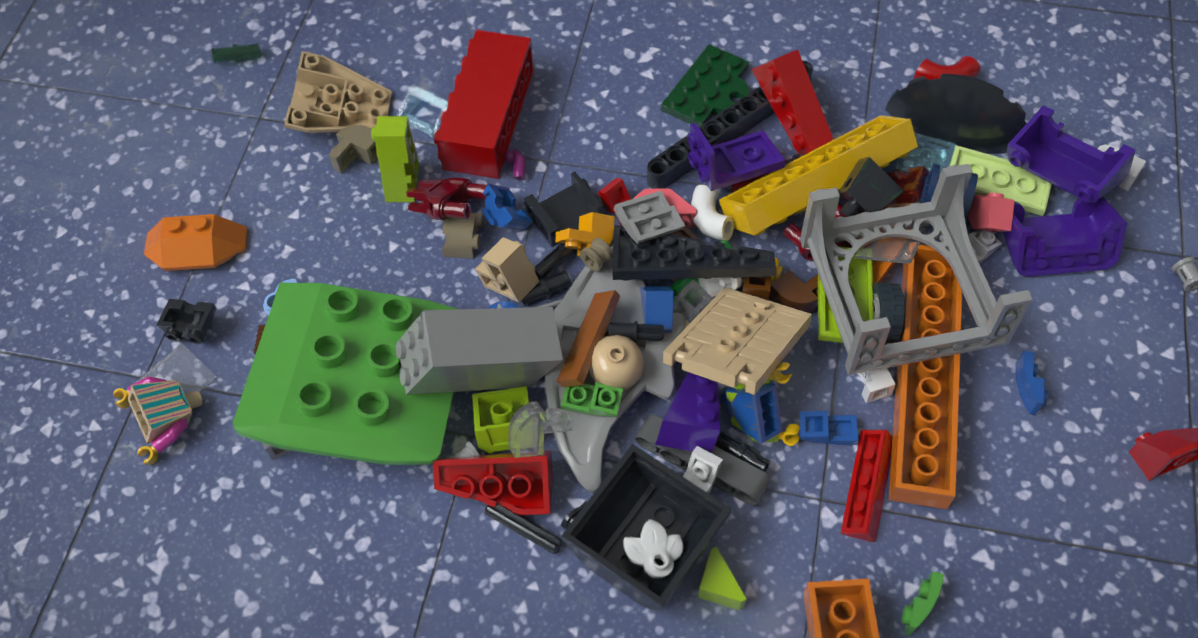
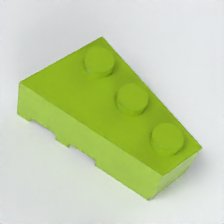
[371,116,420,202]

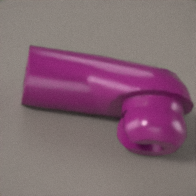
[505,149,526,180]

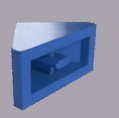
[640,286,673,333]

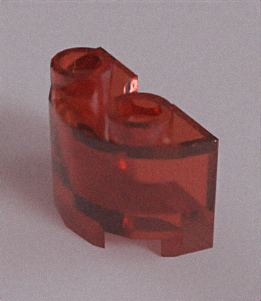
[886,166,929,204]

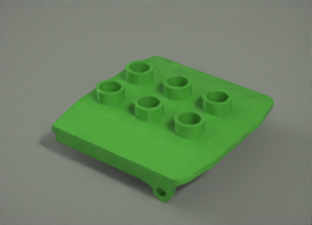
[233,282,457,465]

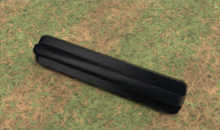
[485,504,562,554]

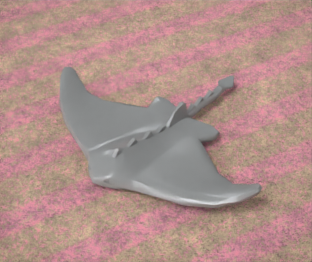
[545,244,686,493]

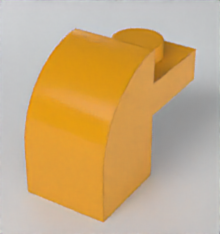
[555,212,615,257]

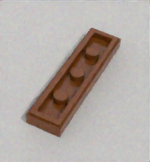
[556,290,620,387]

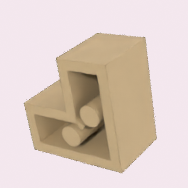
[475,237,540,302]

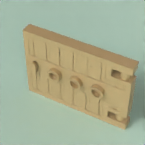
[663,287,812,395]

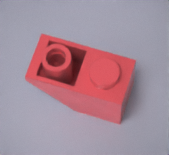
[967,193,1014,232]

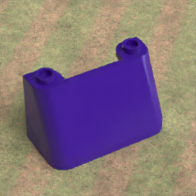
[1007,105,1136,203]
[1003,197,1127,276]

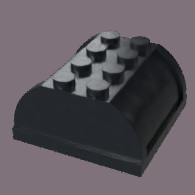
[561,444,731,611]

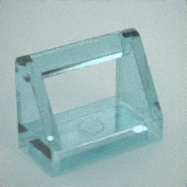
[397,84,448,137]

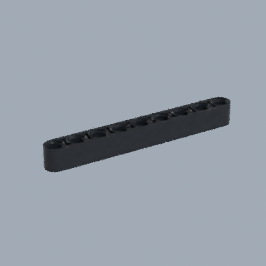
[647,60,813,189]

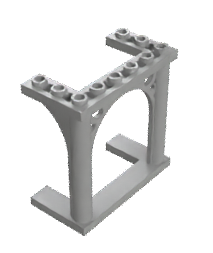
[800,164,1033,375]

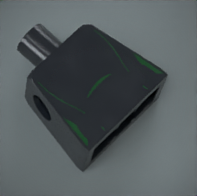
[839,157,904,217]

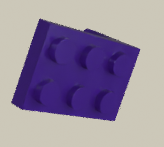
[687,123,785,191]

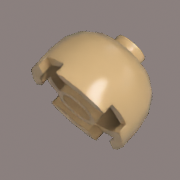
[589,335,644,392]

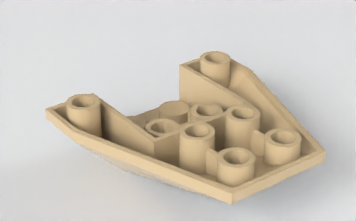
[284,51,392,133]

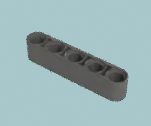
[635,414,771,506]

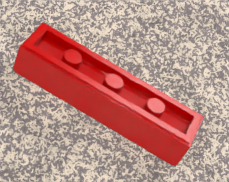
[840,430,892,542]

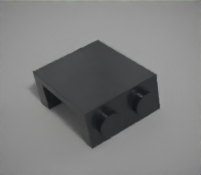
[524,172,604,247]

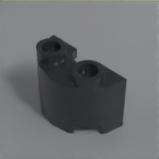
[156,299,217,344]

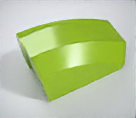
[472,386,534,454]

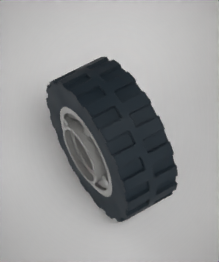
[872,283,905,343]

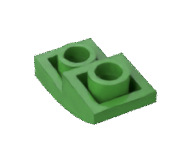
[560,382,623,417]
[901,571,945,636]

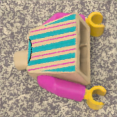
[113,376,202,465]

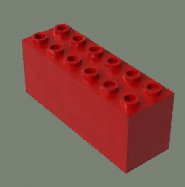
[434,30,534,179]

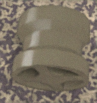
[580,238,613,271]

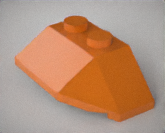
[144,214,248,271]

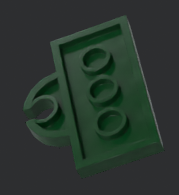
[661,44,749,127]

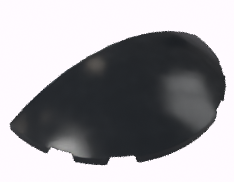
[885,74,1027,154]

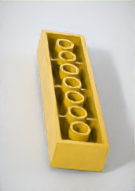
[719,115,918,236]

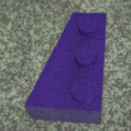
[655,372,720,453]

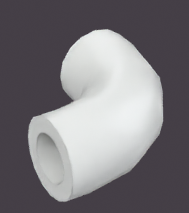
[691,185,734,241]

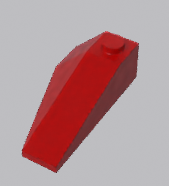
[1129,428,1198,481]
[433,451,553,515]

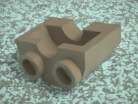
[442,213,484,259]

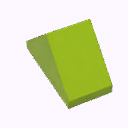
[698,546,747,610]

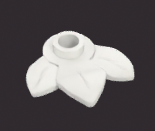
[623,520,683,578]

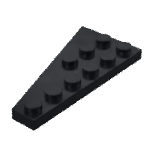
[612,225,776,281]

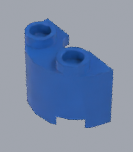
[482,184,533,230]

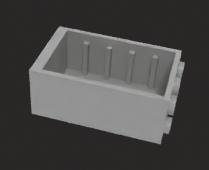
[396,307,563,395]

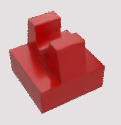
[596,178,631,214]

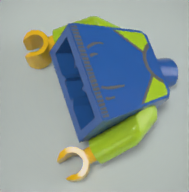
[721,362,800,446]

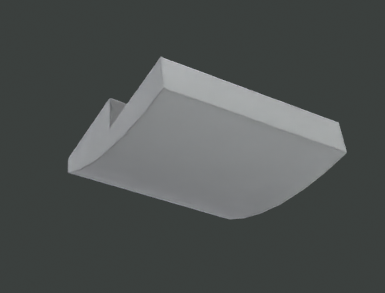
[614,191,685,244]

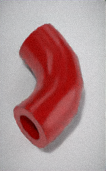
[914,56,981,80]

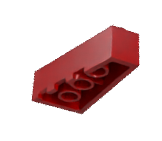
[751,49,834,155]

